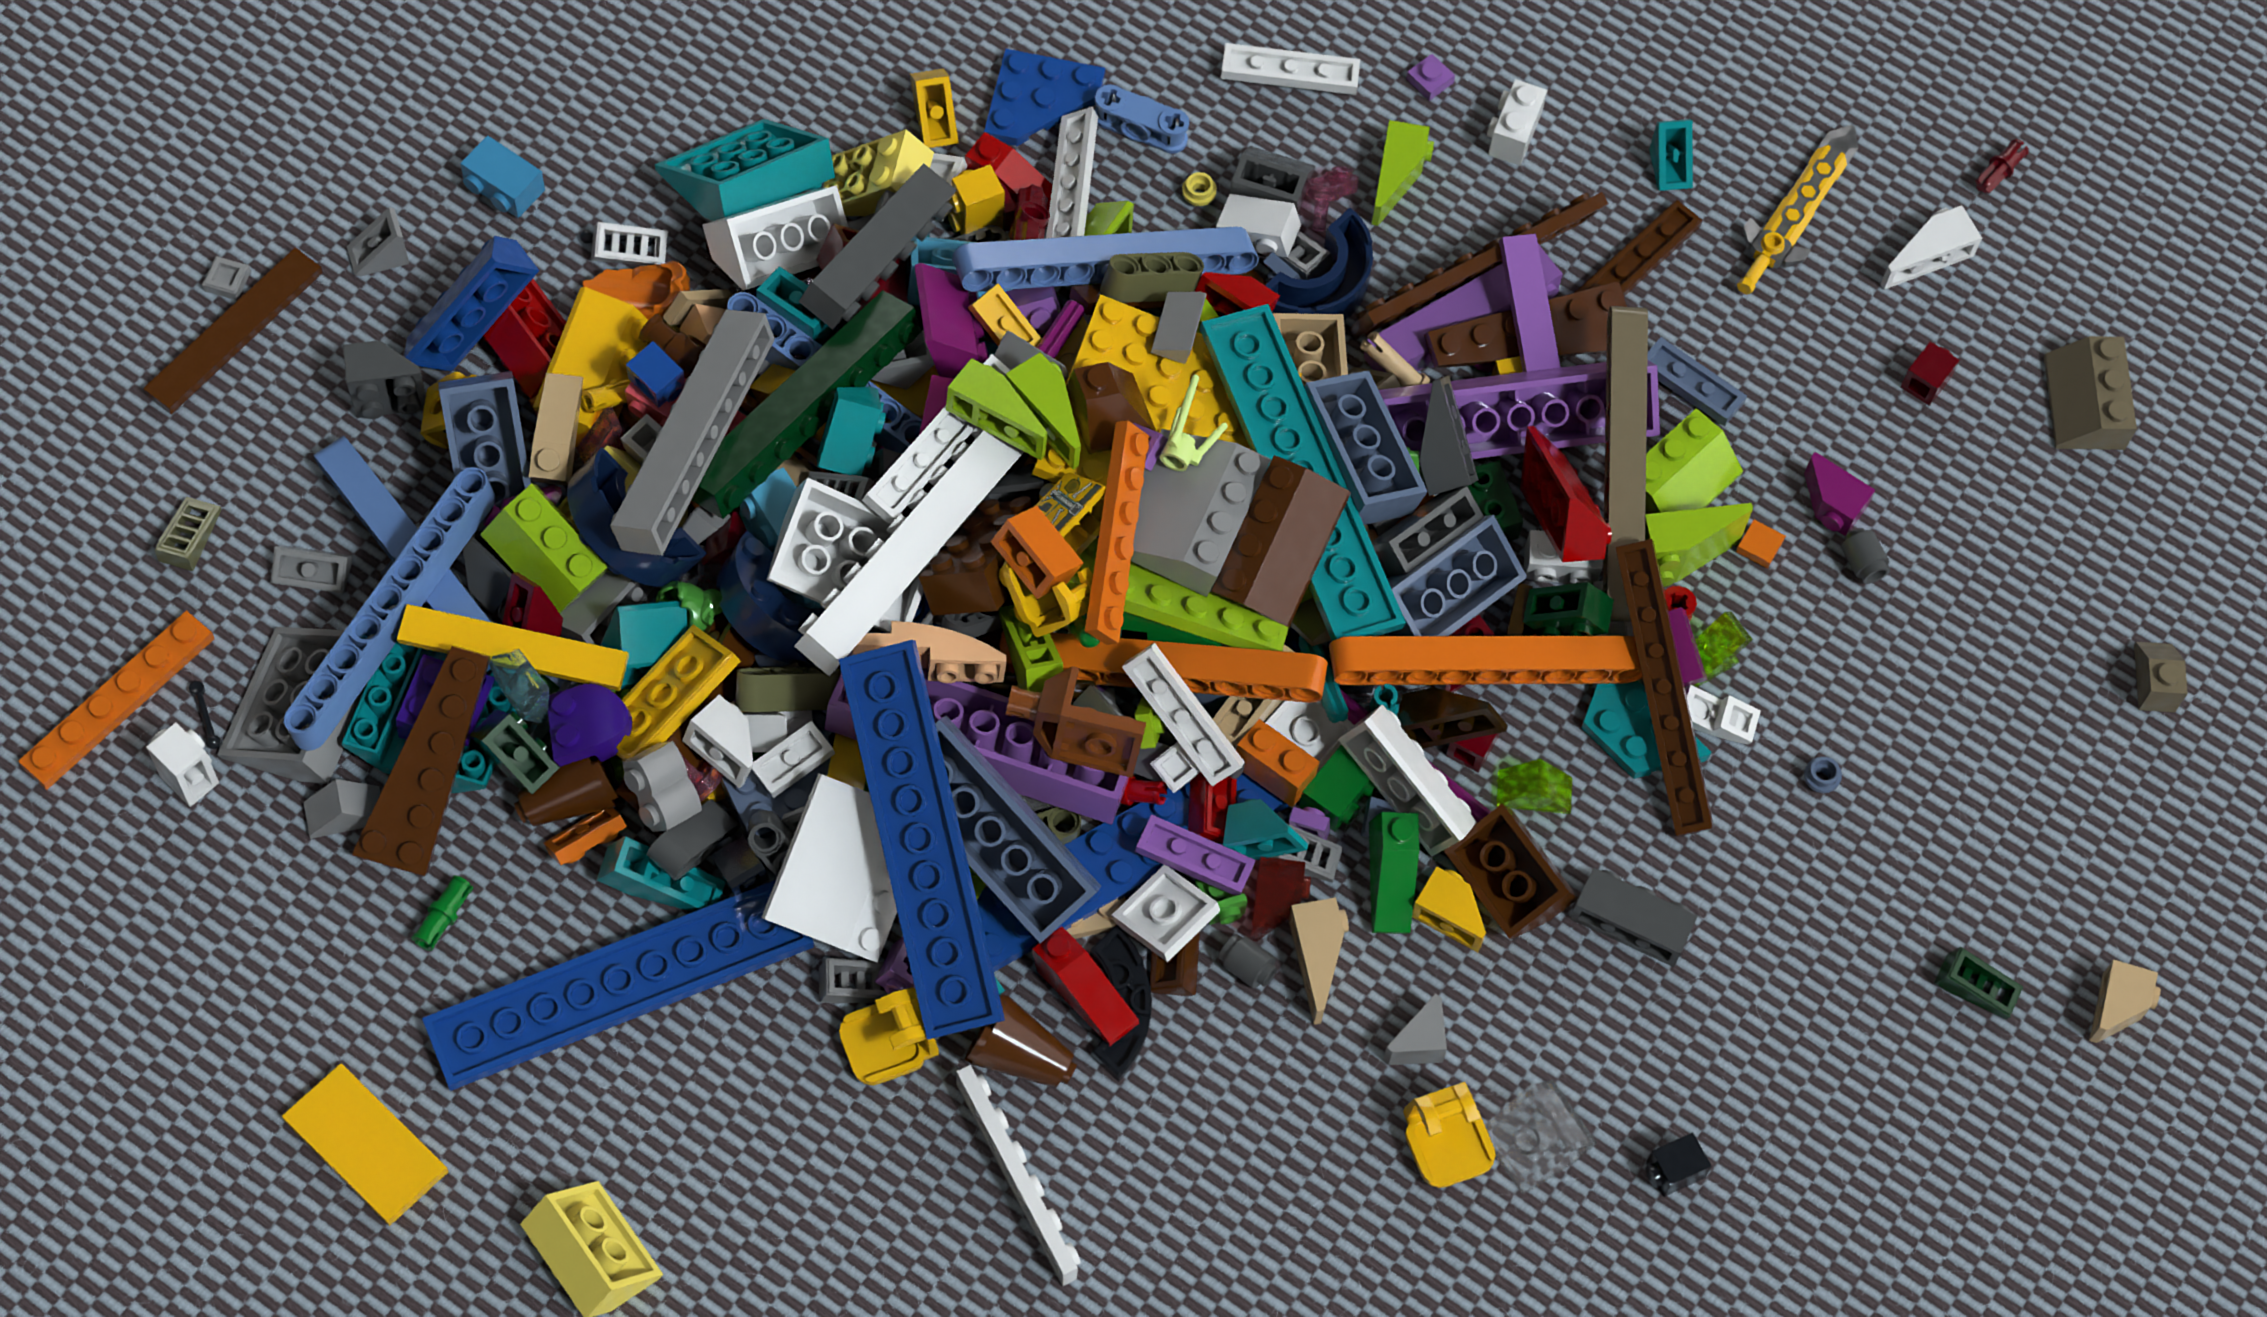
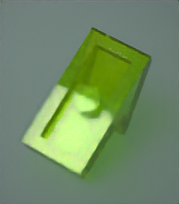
[1694,611,1753,687]

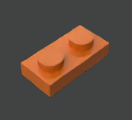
[543,808,627,866]

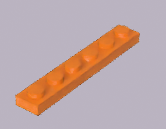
[1085,420,1149,645]
[18,610,215,790]

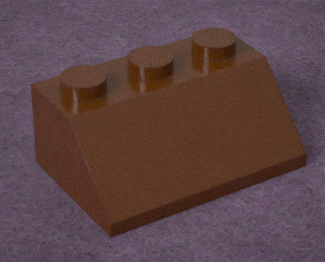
[1443,803,1579,940]

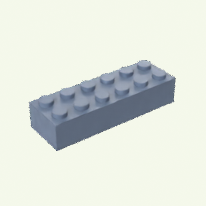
[935,716,1101,943]

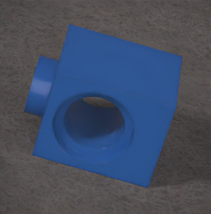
[626,341,685,408]

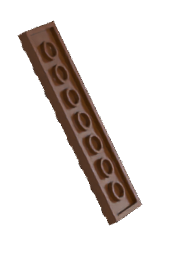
[1348,192,1609,341]

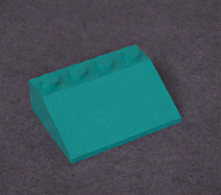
[655,119,835,221]

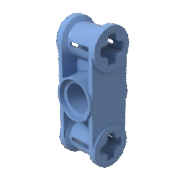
[1095,84,1189,154]

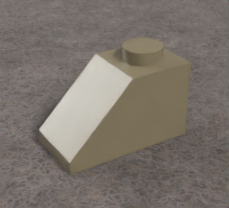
[2134,642,2188,713]

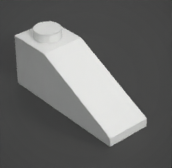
[1880,205,1982,290]

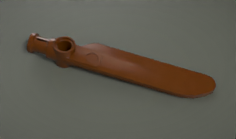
[638,313,845,489]

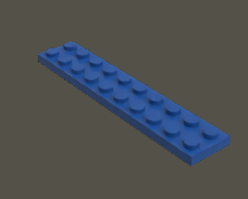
[838,640,1005,1040]
[977,772,1301,972]
[422,880,814,1091]

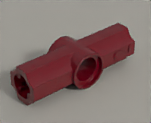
[1008,184,1050,240]

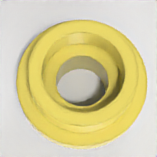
[1182,172,1217,206]

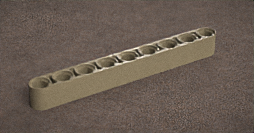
[1603,306,1648,622]

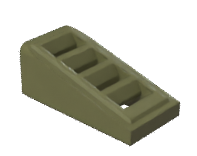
[154,496,222,571]

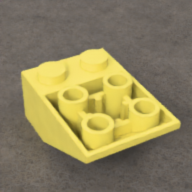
[823,129,934,217]

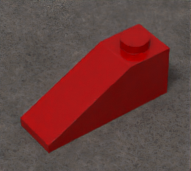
[965,132,1053,226]
[1032,926,1139,1046]

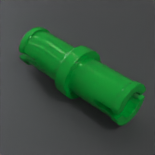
[411,875,474,951]

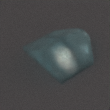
[489,649,549,724]

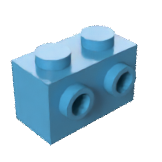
[460,135,545,218]

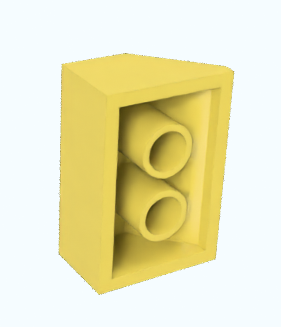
[520,1181,664,1317]

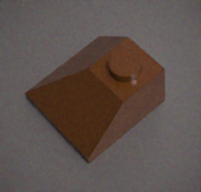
[1066,362,1157,454]

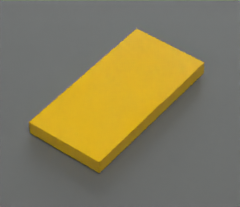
[615,624,741,762]
[281,1063,449,1226]

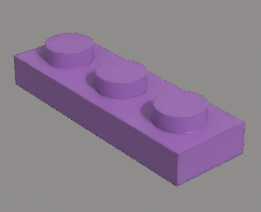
[1135,814,1256,896]

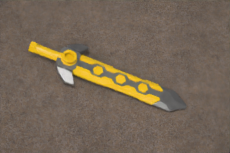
[1737,125,1858,295]

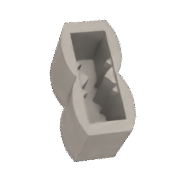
[623,741,702,832]

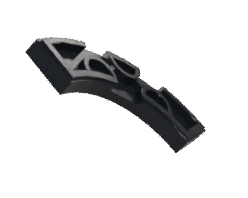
[1090,925,1152,1082]

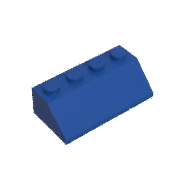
[404,236,540,372]

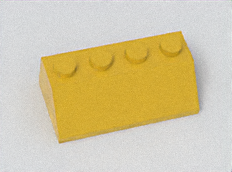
[533,287,648,447]

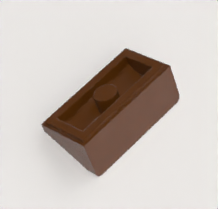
[1150,931,1200,996]

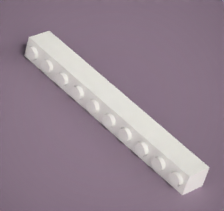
[794,427,1024,676]

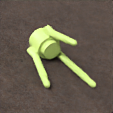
[1160,374,1228,472]

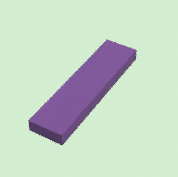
[1499,234,1561,372]

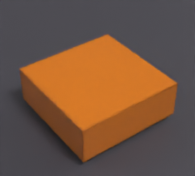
[1736,519,1786,569]

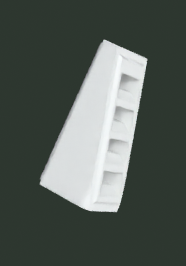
[591,222,668,265]

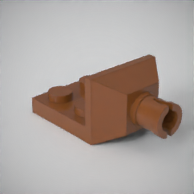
[1005,666,1146,778]

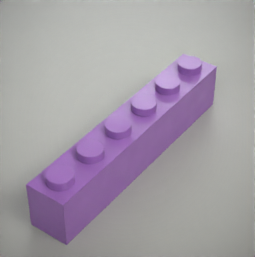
[1363,244,1563,372]

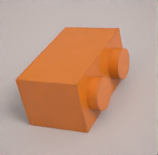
[990,506,1084,599]
[1236,719,1320,808]

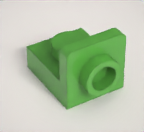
[1194,879,1247,925]

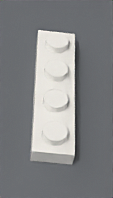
[1221,43,1360,95]
[1122,643,1245,786]

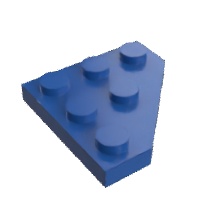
[984,49,1106,146]

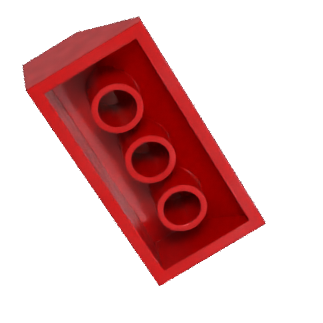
[482,279,566,398]
[1520,426,1612,562]

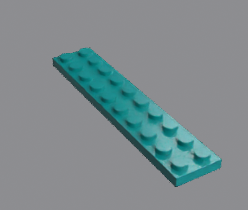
[1199,304,1406,641]

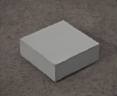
[202,256,251,301]

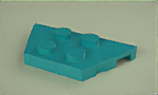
[1581,681,1712,779]

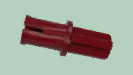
[1975,139,2029,194]

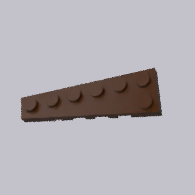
[1424,281,1627,369]
[352,645,491,876]

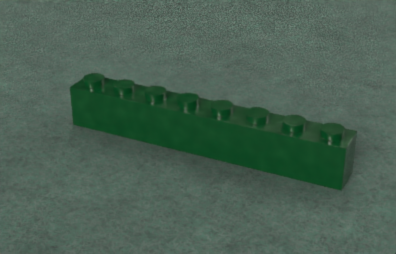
[691,290,921,519]

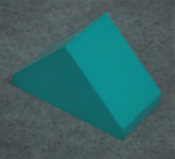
[1649,119,1693,191]

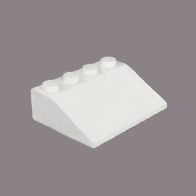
[767,477,939,633]
[761,773,897,963]

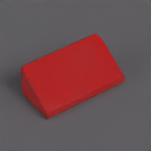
[1188,773,1237,843]

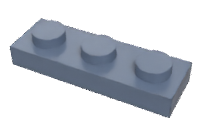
[1648,337,1747,426]

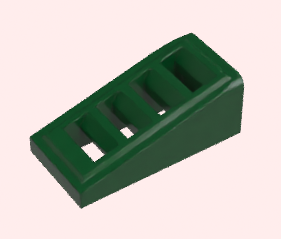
[1934,946,2023,1019]

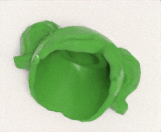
[656,581,723,632]

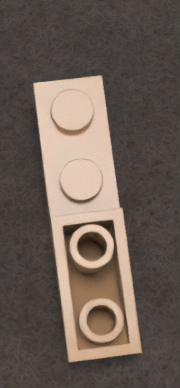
[851,621,1007,684]

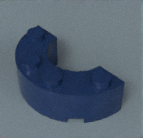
[1265,207,1374,320]
[567,447,707,587]
[716,531,826,666]

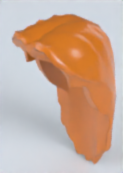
[582,261,691,322]

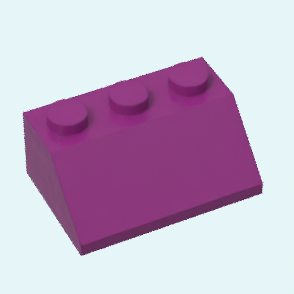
[915,263,989,379]

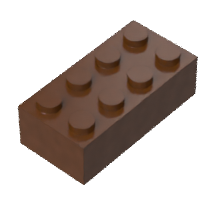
[918,496,1040,616]

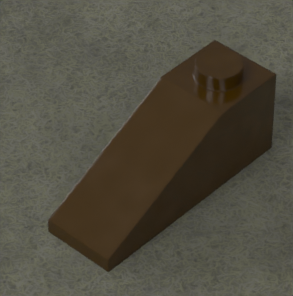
[1397,687,1508,749]

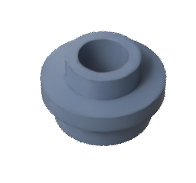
[1804,757,1842,793]

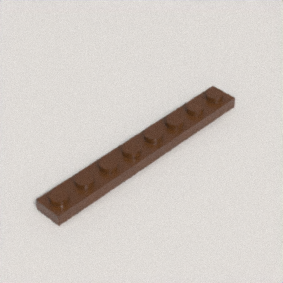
[1616,539,1715,837]

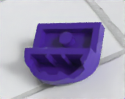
[546,683,632,766]

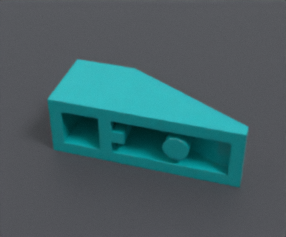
[596,836,726,912]

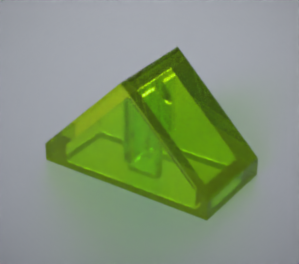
[1496,758,1572,814]

